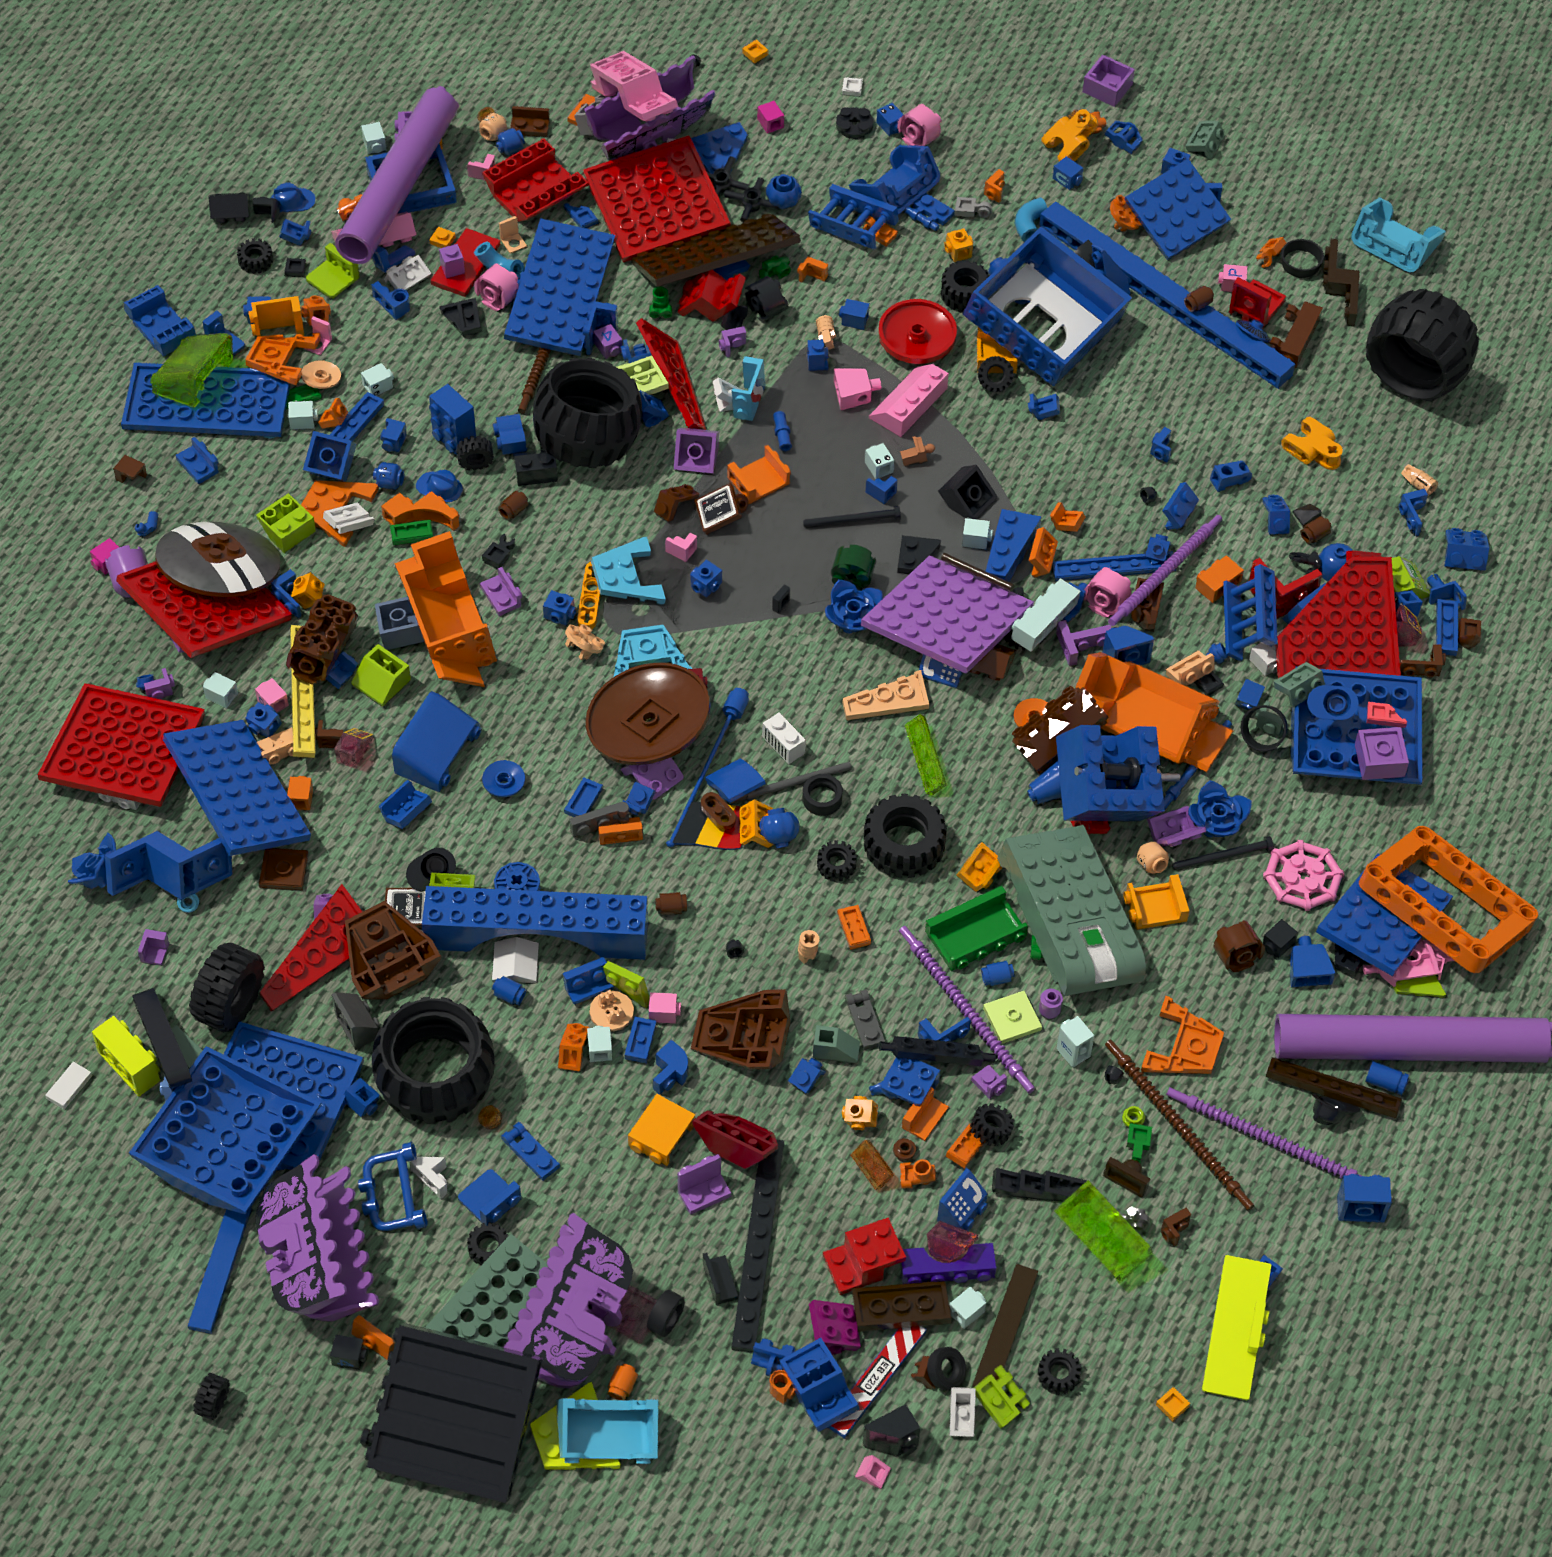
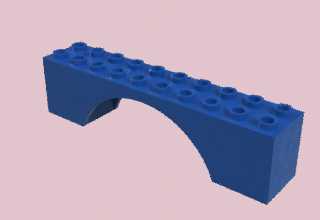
[422,886,648,960]

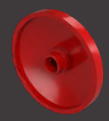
[878,299,957,364]

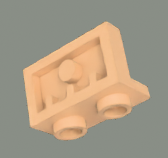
[257,727,293,765]

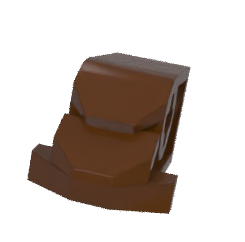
[1131,578,1164,632]

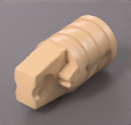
[816,315,836,350]
[1401,464,1438,496]
[798,930,820,964]

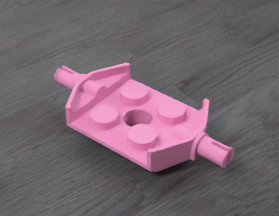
[1363,940,1454,987]

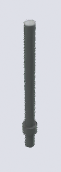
[730,762,852,804]

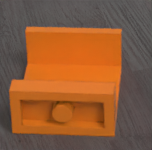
[727,445,791,504]

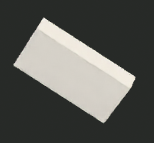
[45,1062,92,1110]

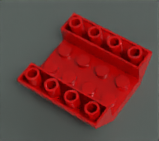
[482,138,589,221]

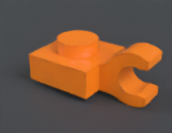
[863,216,898,247]
[1256,237,1286,268]

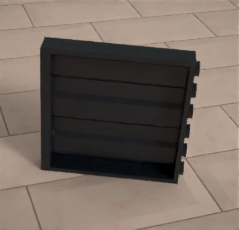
[365,1323,543,1503]

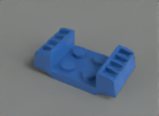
[124,285,197,357]

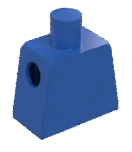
[1290,936,1335,987]

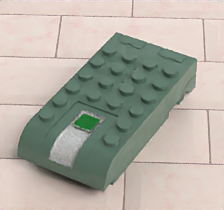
[997,825,1146,996]

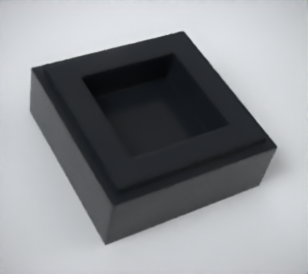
[284,258,307,277]
[772,584,790,613]
[1194,671,1224,696]

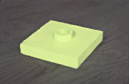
[983,991,1042,1044]

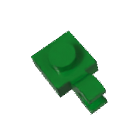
[1126,1123,1152,1163]

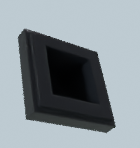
[1293,504,1322,526]

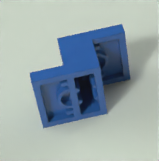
[779,1338,860,1432]

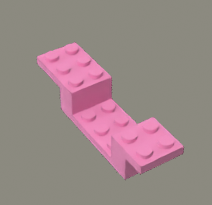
[590,51,678,122]

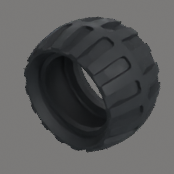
[1366,289,1479,402]
[533,358,642,468]
[372,996,495,1124]

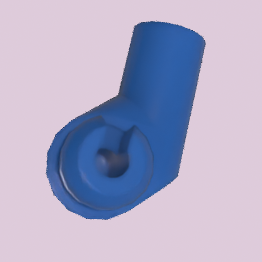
[135,511,159,536]

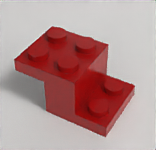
[677,270,746,321]
[823,1218,906,1295]

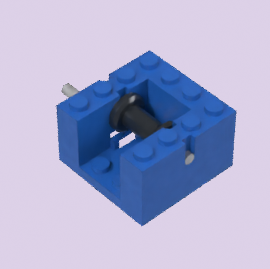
[1056,725,1180,821]

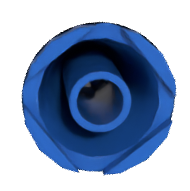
[1027,761,1062,804]

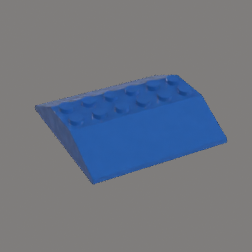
[1291,667,1422,785]
[129,1046,322,1214]

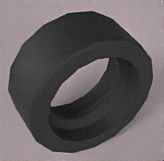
[802,774,843,816]
[647,1290,685,1337]

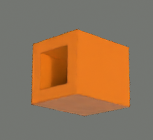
[287,776,313,810]

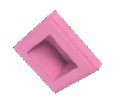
[855,1455,891,1489]

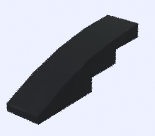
[992,1168,1088,1203]

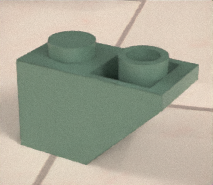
[813,1025,860,1063]

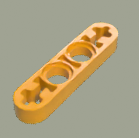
[577,562,601,629]

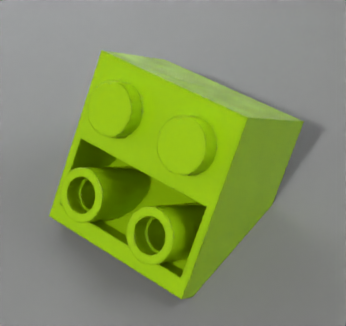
[256,493,316,553]
[351,644,411,706]

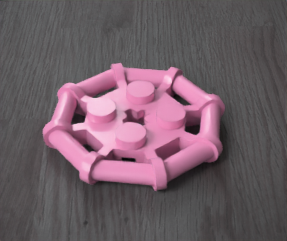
[1263,840,1345,911]

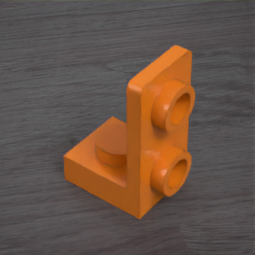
[558,1023,589,1071]

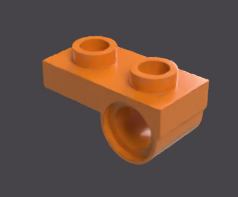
[770,1370,795,1404]

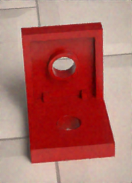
[1228,277,1287,329]
[1249,558,1322,619]

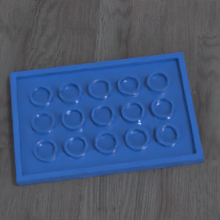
[1316,853,1453,977]

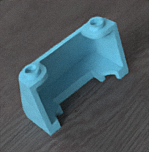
[1351,198,1446,272]
[557,1398,658,1464]

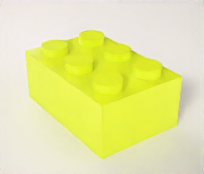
[92,1016,160,1097]

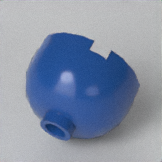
[1319,543,1354,581]

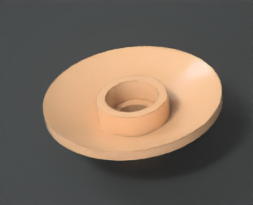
[301,361,341,389]

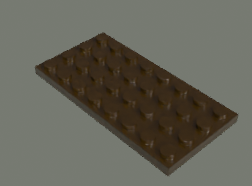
[631,214,801,287]

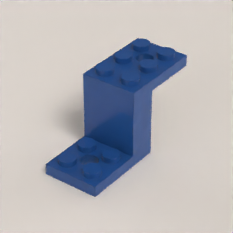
[105,831,233,900]

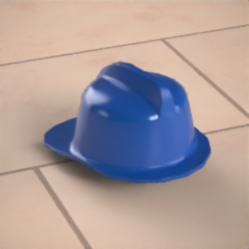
[271,183,315,212]
[416,470,463,502]
[1307,685,1359,720]

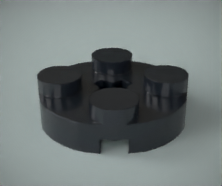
[836,107,873,139]

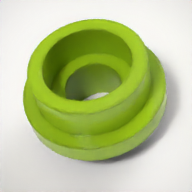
[1122,1106,1145,1127]

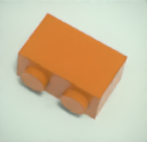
[1195,555,1244,603]

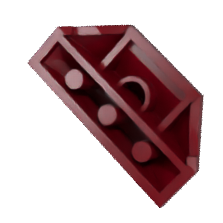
[692,1110,778,1169]

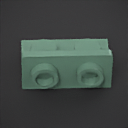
[1185,121,1225,159]
[1274,662,1325,707]

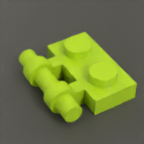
[974,1365,1030,1428]

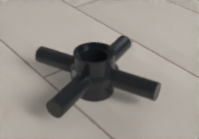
[707,156,750,197]
[724,177,780,223]

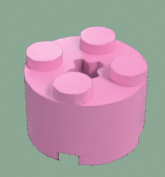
[898,104,941,146]
[474,264,519,311]
[1084,567,1131,617]

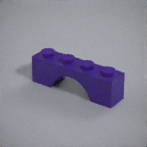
[900,1243,996,1284]

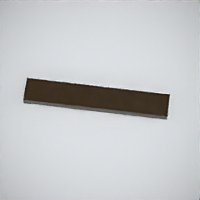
[1265,1057,1402,1119]
[972,1263,1038,1388]

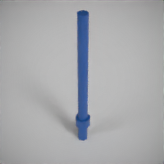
[1164,720,1232,810]

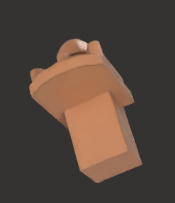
[900,436,935,466]

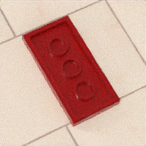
[430,228,501,297]

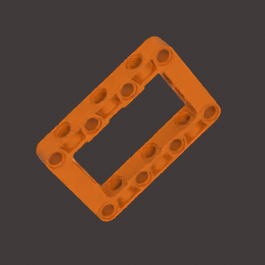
[1359,826,1538,973]

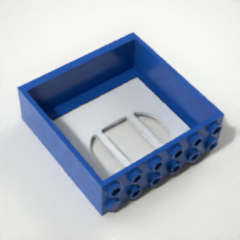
[963,227,1132,386]

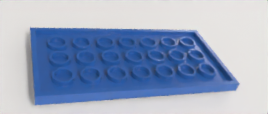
[504,218,615,356]
[121,363,291,437]
[163,720,311,856]

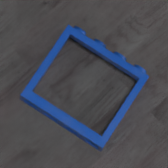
[365,143,457,214]

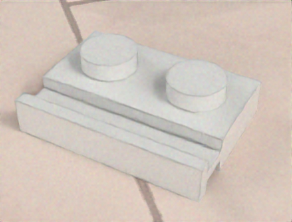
[323,503,374,534]

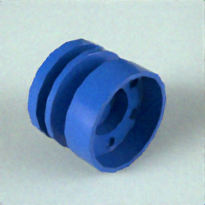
[494,862,541,891]

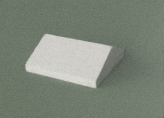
[492,937,539,983]

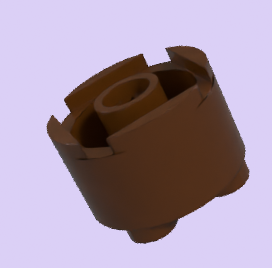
[1213,920,1265,972]

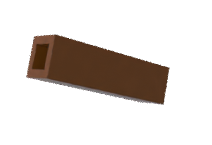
[1269,301,1323,368]

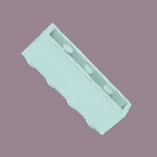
[1011,578,1081,652]

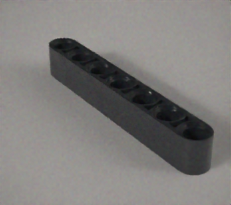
[132,988,193,1089]

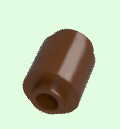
[1184,285,1214,312]
[498,491,528,520]
[1300,516,1332,544]
[655,892,687,915]

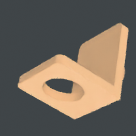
[499,216,527,254]

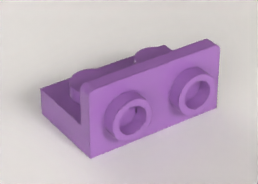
[480,567,522,616]

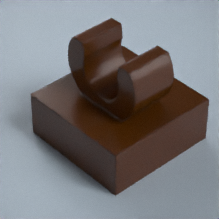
[911,1356,935,1389]

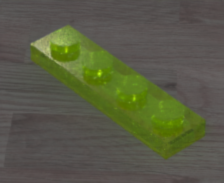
[905,714,947,796]

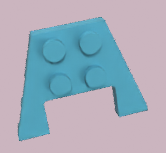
[591,537,666,604]
[614,625,692,677]

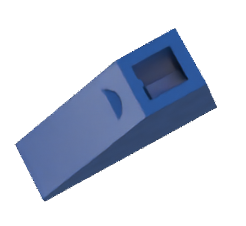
[1092,244,1130,295]

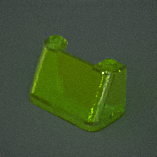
[150,333,233,408]

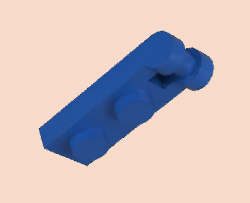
[501,1122,560,1181]

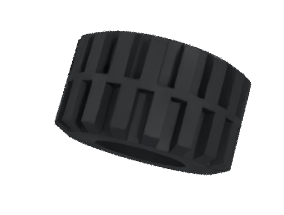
[941,260,990,312]

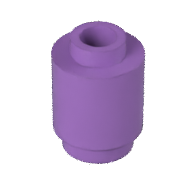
[1039,989,1063,1019]

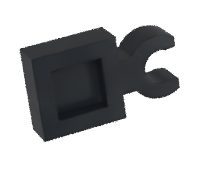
[482,534,515,568]

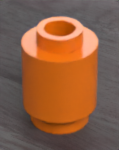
[607,1364,638,1400]

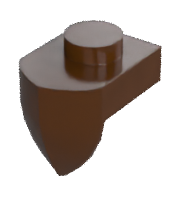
[1458,618,1482,649]

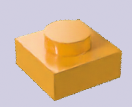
[742,40,768,63]
[429,227,456,248]
[1156,1387,1190,1422]

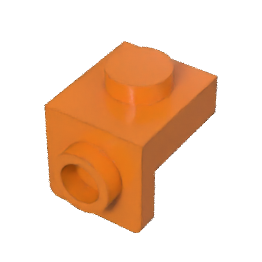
[797,256,828,282]
[318,398,348,429]
[1050,502,1086,532]

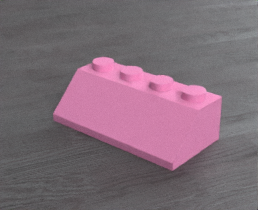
[331,212,416,248]
[869,364,949,437]

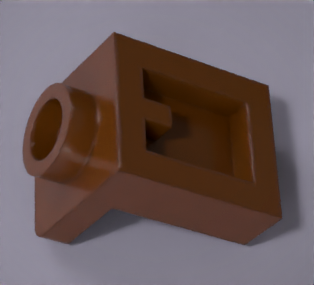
[315,720,345,748]
[1161,1207,1192,1247]

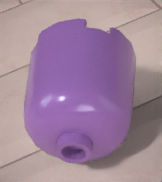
[105,545,148,598]

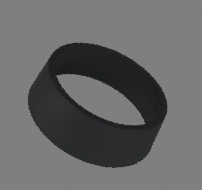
[1282,239,1324,278]
[1240,705,1288,752]

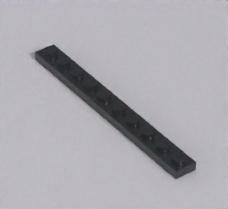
[731,1140,784,1353]

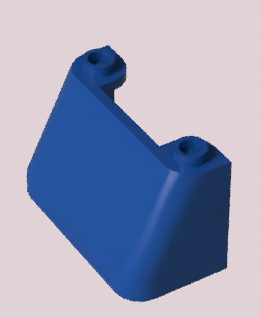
[849,145,940,215]
[392,691,481,792]

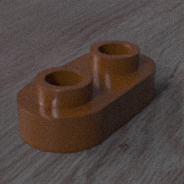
[701,792,736,830]

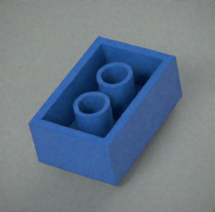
[429,384,476,455]

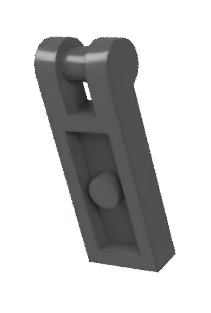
[569,802,629,837]
[845,989,885,1050]

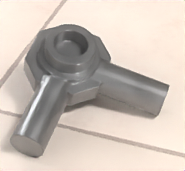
[1109,1207,1150,1230]

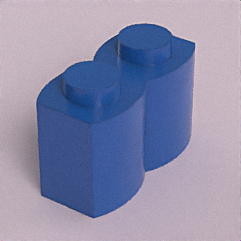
[493,414,527,455]

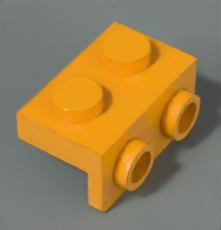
[956,842,1002,892]

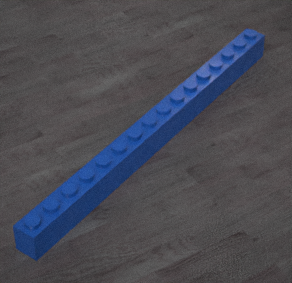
[1039,201,1295,389]

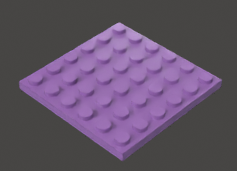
[861,556,1034,674]

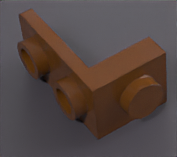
[653,484,699,521]
[1400,644,1446,678]

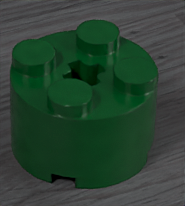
[831,545,876,591]

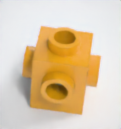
[944,229,973,263]
[291,572,325,609]
[842,1096,878,1130]

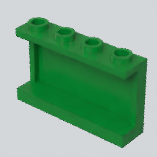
[925,886,1028,971]

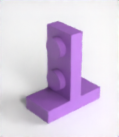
[1056,620,1111,666]

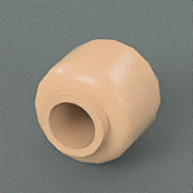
[479,113,507,141]
[1137,842,1169,874]

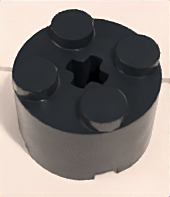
[745,276,789,322]

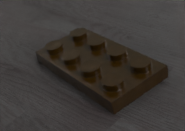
[852,1281,951,1332]

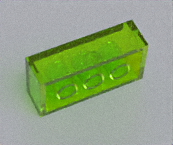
[1054,1180,1153,1283]

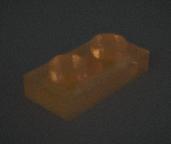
[851,1140,894,1190]

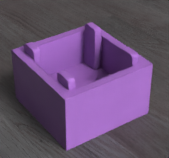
[1082,55,1135,107]
[1355,727,1409,780]

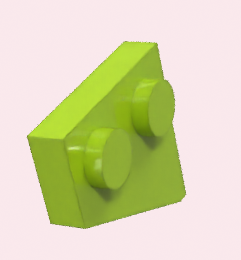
[603,961,650,1008]
[1392,975,1446,998]

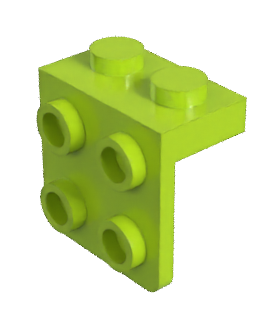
[306,243,360,298]

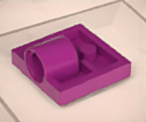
[809,1300,861,1355]

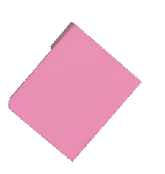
[467,154,496,180]
[665,533,697,562]

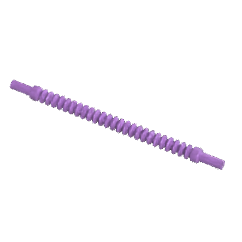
[1108,515,1222,626]
[899,926,1035,1094]
[1166,1087,1362,1179]

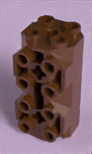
[286,595,358,684]
[1012,686,1109,775]

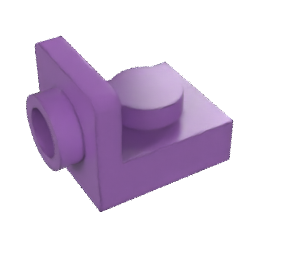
[719,326,746,357]
[971,1065,1007,1099]

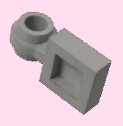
[955,197,992,218]

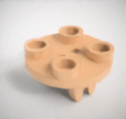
[565,624,605,660]
[589,990,634,1032]

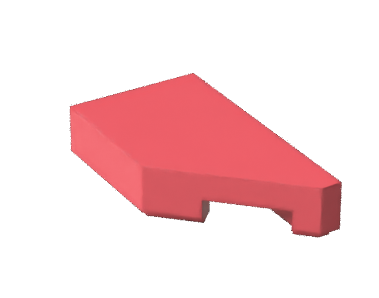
[1366,702,1407,728]

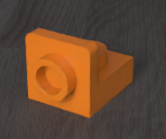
[984,169,1005,203]

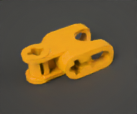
[1042,109,1098,162]
[1281,416,1343,470]

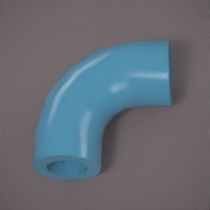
[1015,197,1047,242]
[474,242,525,279]

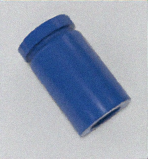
[1365,1061,1409,1096]

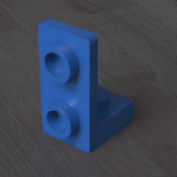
[372,245,416,273]
[202,311,245,357]
[1399,489,1428,536]
[271,569,301,619]

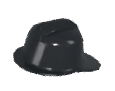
[406,848,456,891]
[1312,1094,1360,1125]

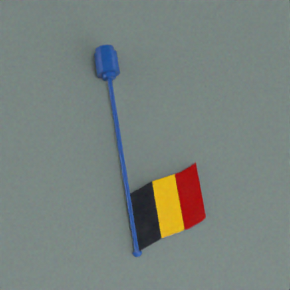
[666,687,749,850]

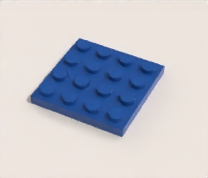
[1124,159,1231,260]

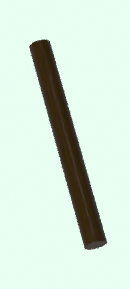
[941,553,1014,592]

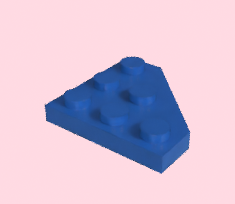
[691,122,747,174]

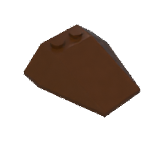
[345,901,442,1000]
[691,989,790,1069]

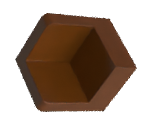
[113,455,147,483]

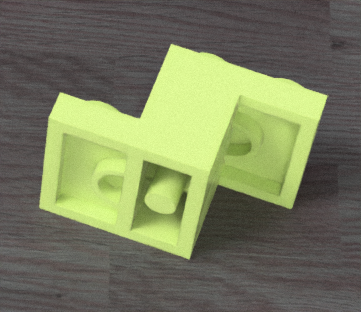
[617,356,668,395]

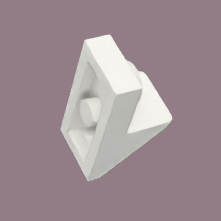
[713,377,742,412]
[409,1157,448,1199]
[949,1387,976,1437]

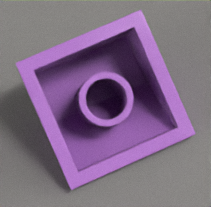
[674,428,720,473]

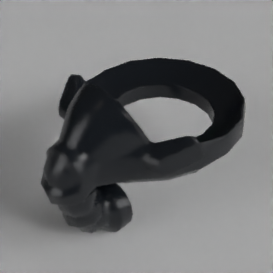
[1289,551,1322,574]

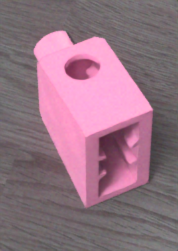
[834,369,881,410]

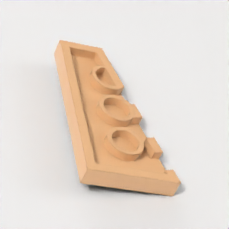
[842,670,929,720]

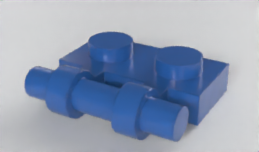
[905,193,955,231]

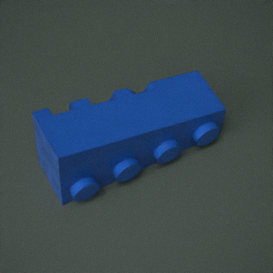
[986,509,1042,582]

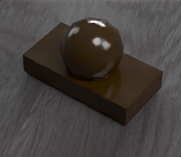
[1103,1157,1151,1198]

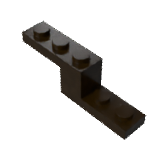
[1322,239,1360,326]

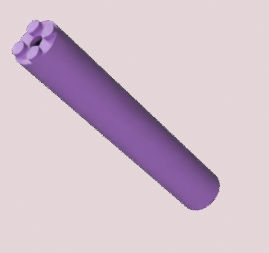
[335,86,459,264]
[1274,1014,1552,1063]

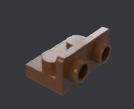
[510,106,550,137]

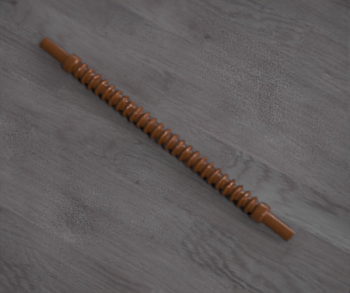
[518,347,551,414]
[1105,1039,1254,1211]

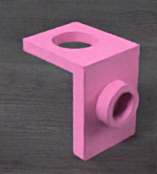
[304,316,332,355]

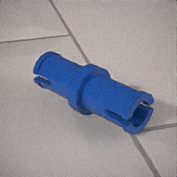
[773,411,792,451]

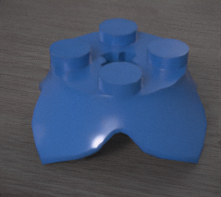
[825,579,883,634]
[1188,780,1252,837]
[68,833,116,889]

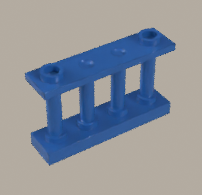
[808,184,899,250]
[1223,564,1277,661]

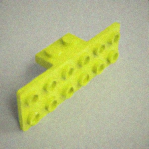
[1202,1255,1271,1400]

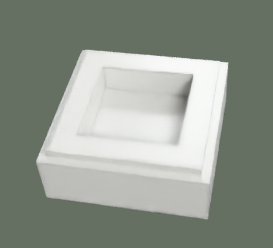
[842,77,862,96]

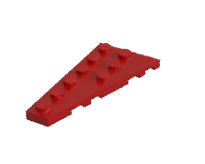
[636,318,706,430]
[259,884,362,1012]

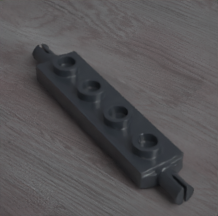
[878,1036,996,1066]

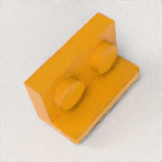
[740,799,773,848]

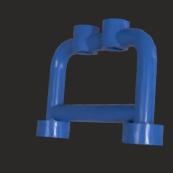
[358,1142,428,1231]

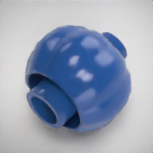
[766,174,802,209]
[759,808,800,848]

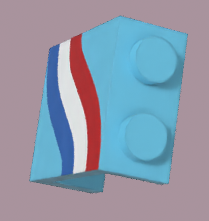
[732,356,765,421]

